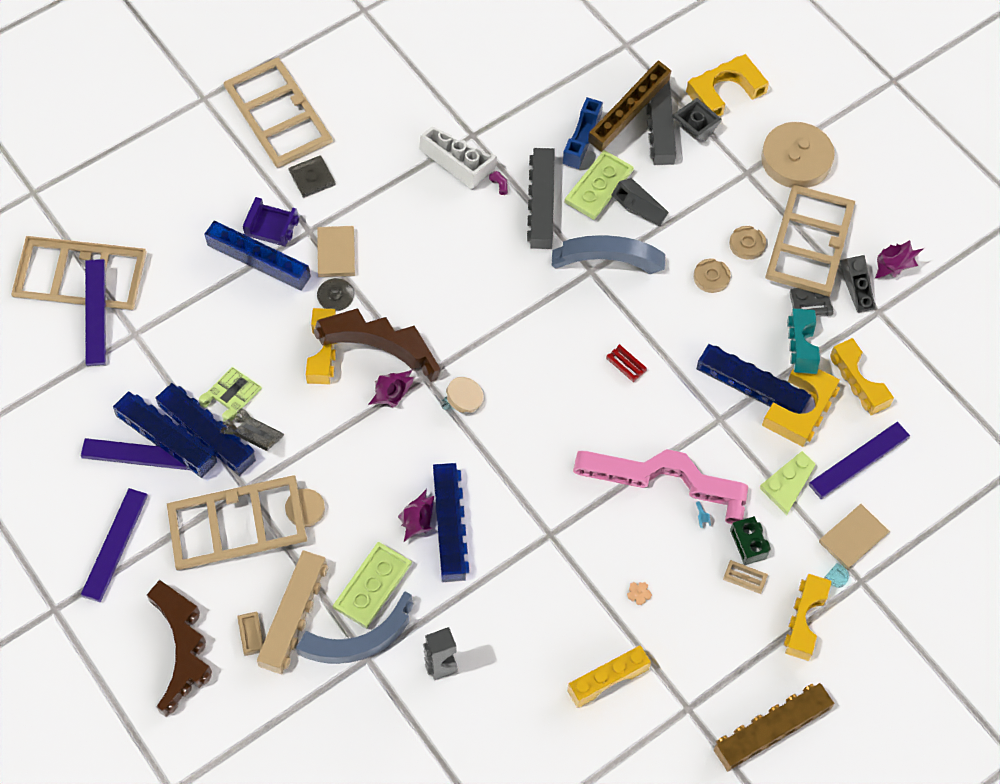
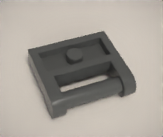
[789,288,834,316]

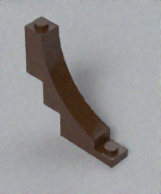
[314,308,441,382]

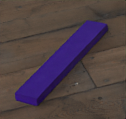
[85,259,106,366]
[808,421,910,499]
[80,438,201,471]
[80,488,148,603]

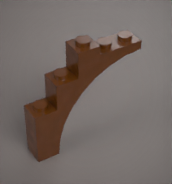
[146,579,212,717]

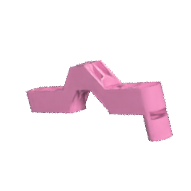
[573,449,749,525]

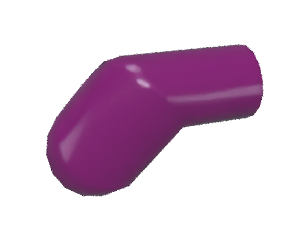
[489,171,508,195]

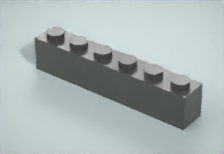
[646,68,677,165]
[527,148,555,249]

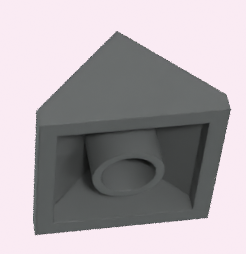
[672,98,722,141]

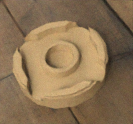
[729,226,766,260]
[693,258,731,293]
[446,377,483,413]
[285,488,325,527]

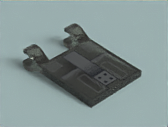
[220,408,284,451]

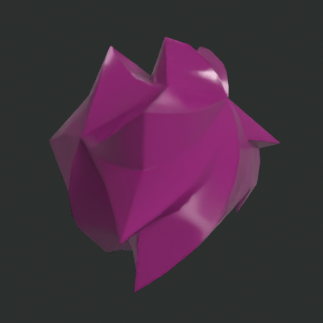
[874,240,924,279]
[368,369,414,408]
[398,488,434,542]

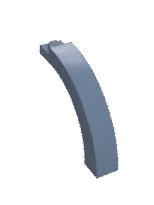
[551,235,665,274]
[296,591,414,664]

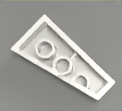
[419,126,497,189]

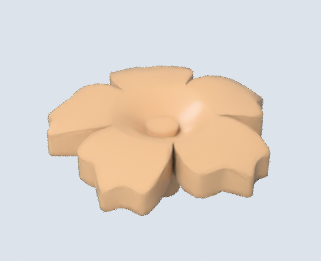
[627,582,652,605]

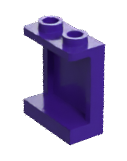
[242,197,300,247]

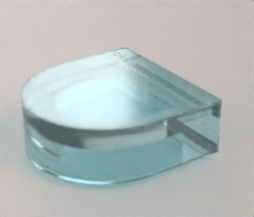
[824,562,849,588]

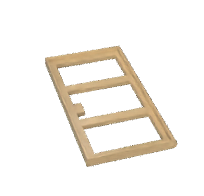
[223,57,333,168]
[765,185,856,297]
[12,236,147,310]
[167,475,307,570]

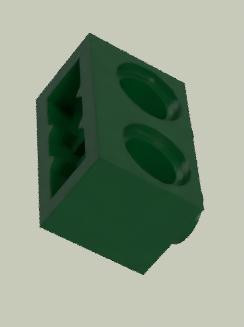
[730,516,770,565]

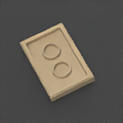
[317,226,355,277]
[819,504,890,570]

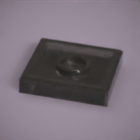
[288,155,336,198]

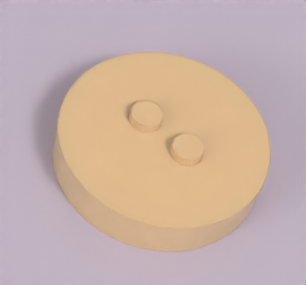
[761,122,835,188]

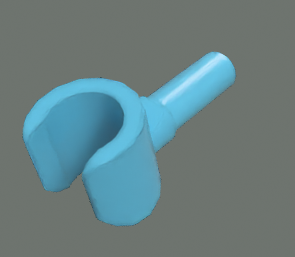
[696,501,711,528]

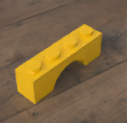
[305,308,337,385]
[830,338,894,415]
[783,573,832,661]
[567,645,651,708]

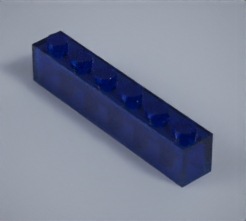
[204,220,311,291]
[696,344,811,414]
[155,383,256,476]
[112,391,217,478]
[433,463,470,582]

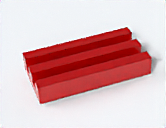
[606,344,647,383]

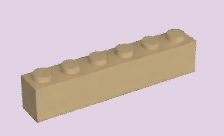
[256,550,328,675]

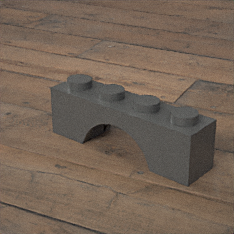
[423,627,458,681]

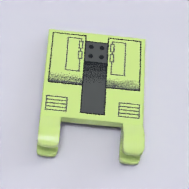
[199,367,262,424]

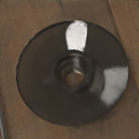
[317,278,354,311]

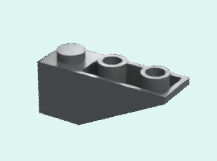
[611,178,669,226]
[840,255,876,313]

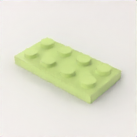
[564,150,634,220]
[333,541,412,629]

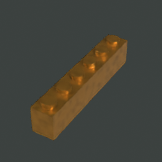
[588,60,672,152]
[713,682,835,772]

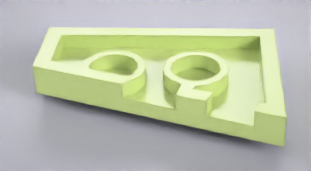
[760,451,816,515]

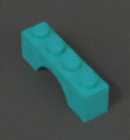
[787,308,820,374]

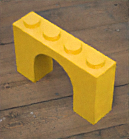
[686,53,769,116]
[762,368,840,447]

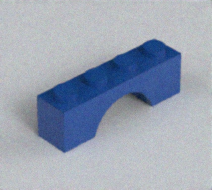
[562,97,603,169]

